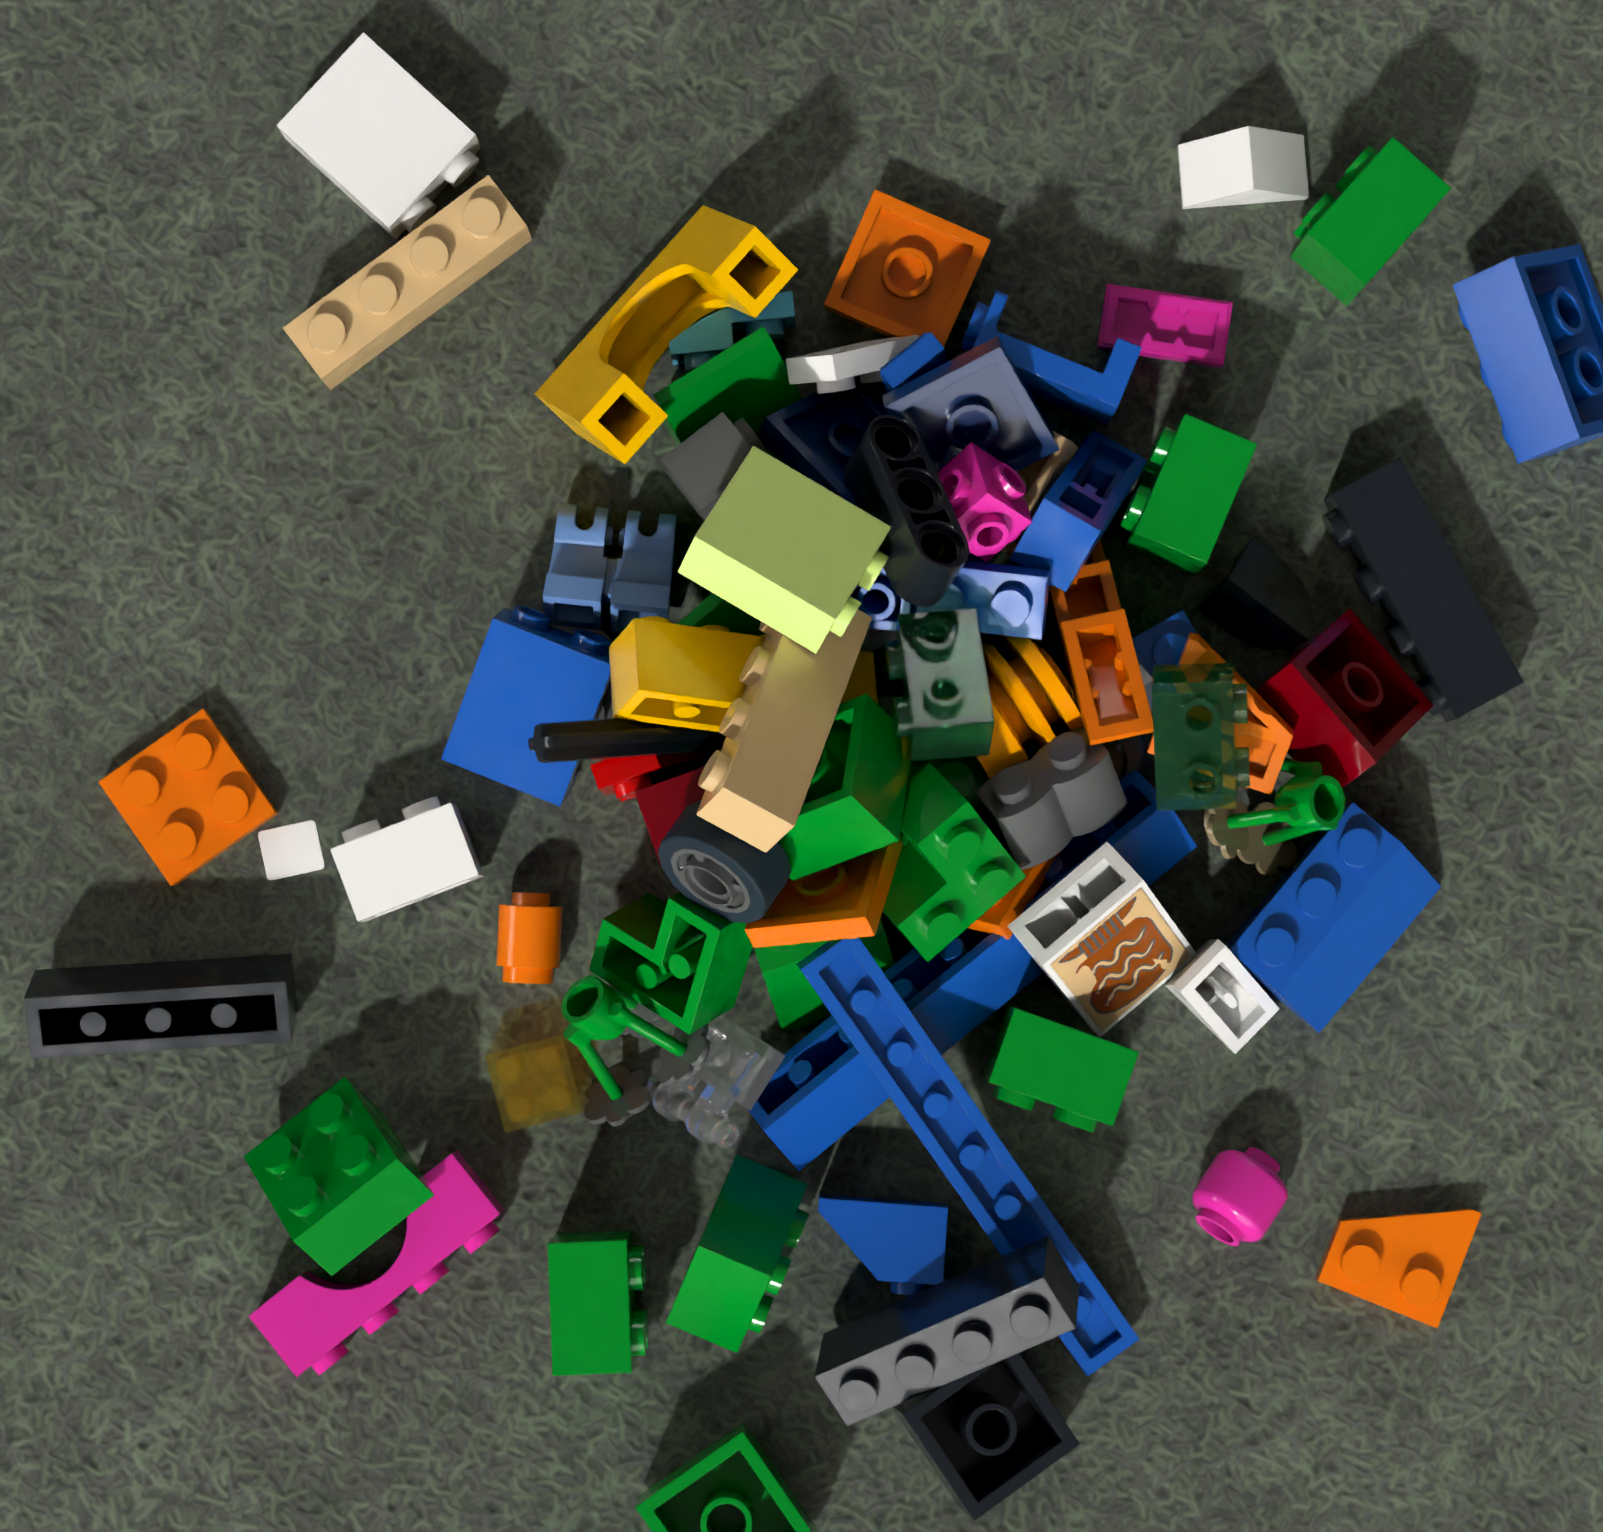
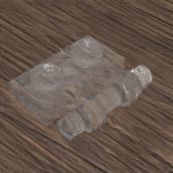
[646,1016,785,1148]

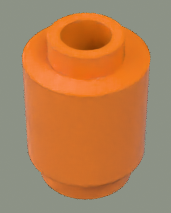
[496,892,563,984]

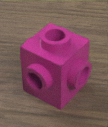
[937,442,1033,563]

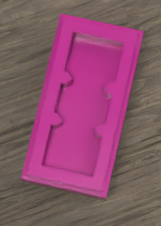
[1096,284,1233,368]

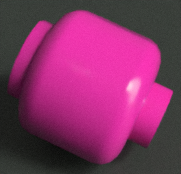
[1192,1147,1288,1246]

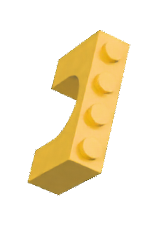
[535,205,798,464]

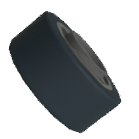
[658,800,791,923]

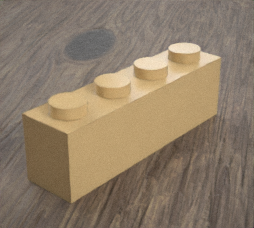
[283,175,532,390]
[696,609,872,853]

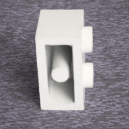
[330,796,484,922]

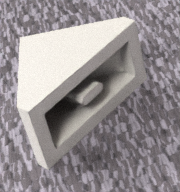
[1177,126,1309,209]
[1164,939,1280,1054]

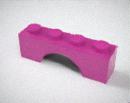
[248,1150,505,1377]

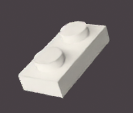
[786,335,919,394]

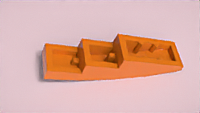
[1048,539,1155,746]

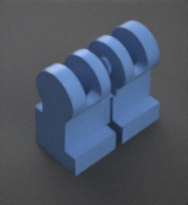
[543,503,677,632]

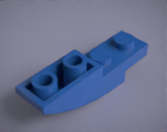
[851,553,1050,640]

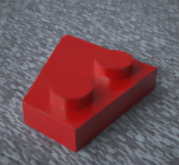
[590,751,715,802]

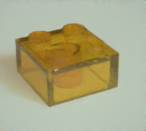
[485,1034,584,1133]

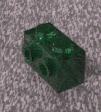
[884,608,995,761]
[1152,663,1250,810]

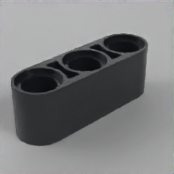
[844,414,970,607]

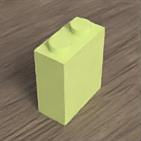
[678,446,891,654]

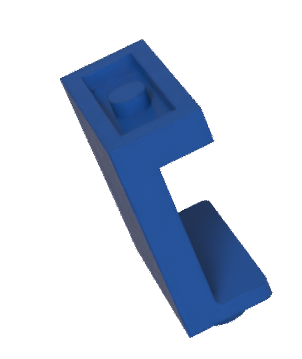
[961,290,1142,426]
[441,605,611,807]

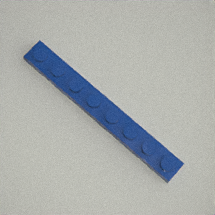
[796,938,1139,1377]

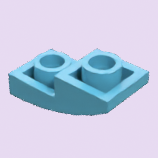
[669,291,795,373]

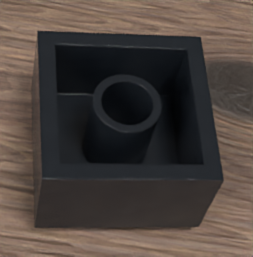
[892,1353,1080,1521]

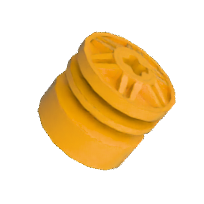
[926,635,1084,778]

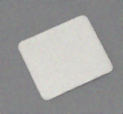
[258,820,324,880]

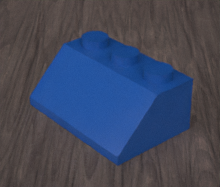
[1453,244,1603,464]
[1225,802,1441,1033]

